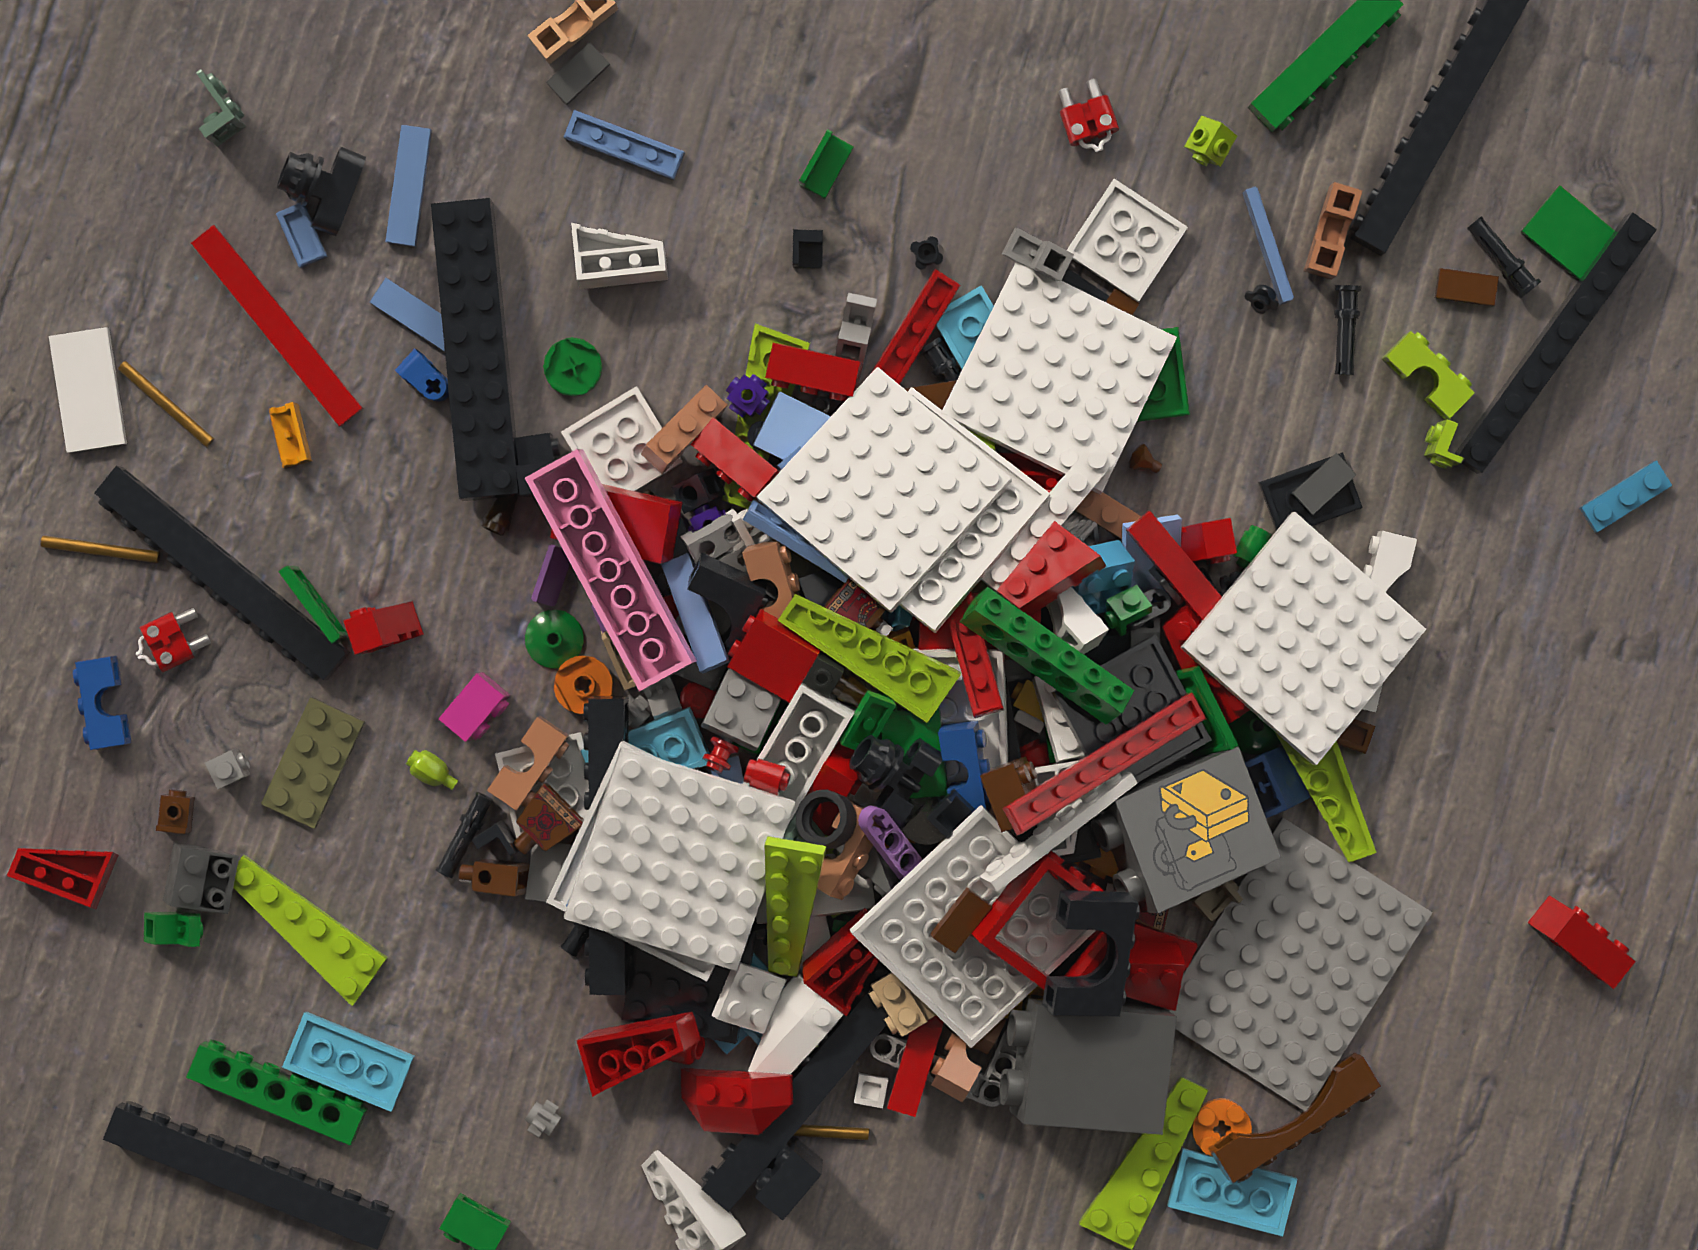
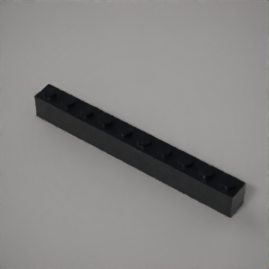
[1350,0,1529,256]
[1455,212,1657,474]
[94,466,350,681]
[583,696,630,996]
[701,963,891,1212]
[103,1101,395,1250]

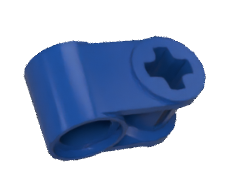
[395,348,449,402]

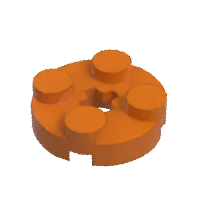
[554,656,613,714]
[1192,1098,1252,1157]

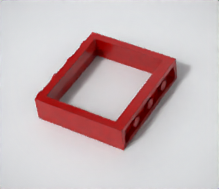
[971,851,1107,990]

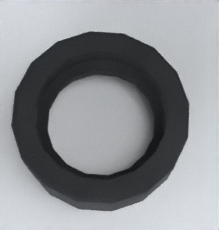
[796,790,856,849]

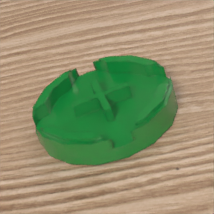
[543,337,603,397]

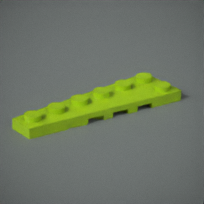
[722,323,810,509]
[777,594,961,723]
[1274,731,1377,862]
[764,836,826,977]
[233,855,388,1006]
[1079,1076,1209,1250]

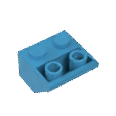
[1072,540,1135,614]

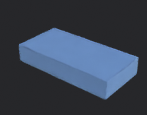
[276,202,328,268]

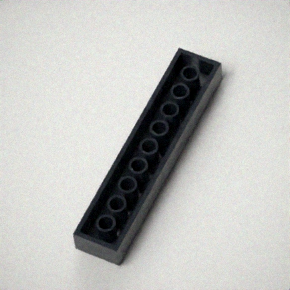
[431,198,520,501]

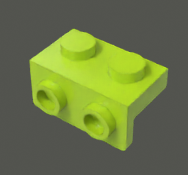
[1424,419,1464,469]

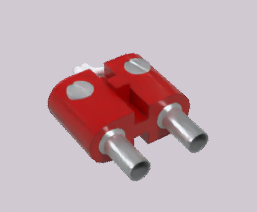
[1058,79,1119,152]
[136,608,211,673]

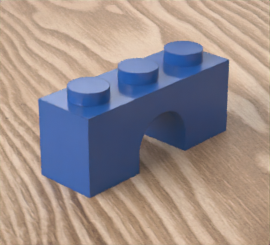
[73,656,132,750]
[938,721,991,812]

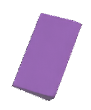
[531,544,570,606]

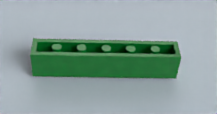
[1247,0,1404,132]

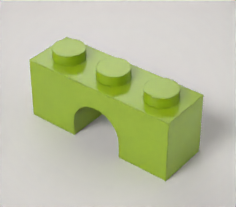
[1382,331,1475,420]

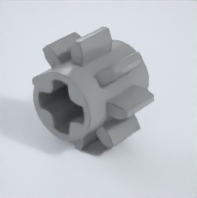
[628,694,650,729]
[525,1100,561,1138]

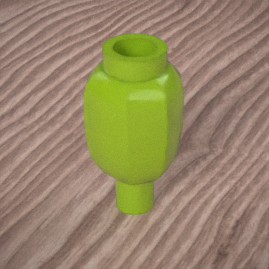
[406,750,458,790]

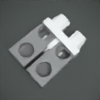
[680,509,771,572]

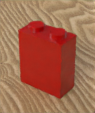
[727,609,821,703]

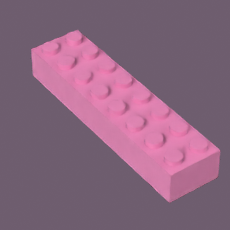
[525,449,697,691]

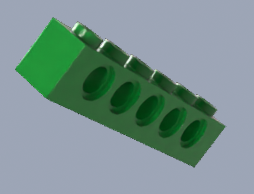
[960,587,1134,725]
[186,1039,368,1145]

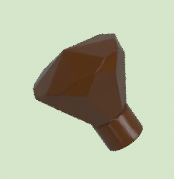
[1129,443,1162,474]

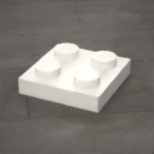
[712,962,787,1034]

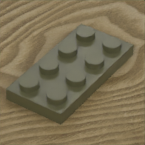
[261,697,365,829]

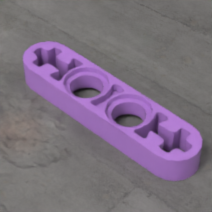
[858,806,923,881]

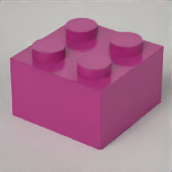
[439,672,510,742]

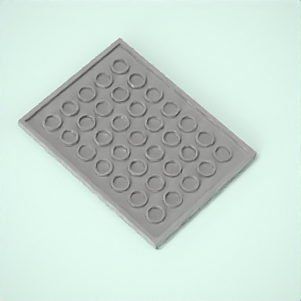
[1164,817,1433,1111]

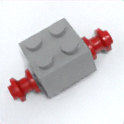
[700,669,781,774]

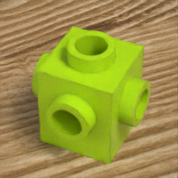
[1184,116,1238,167]

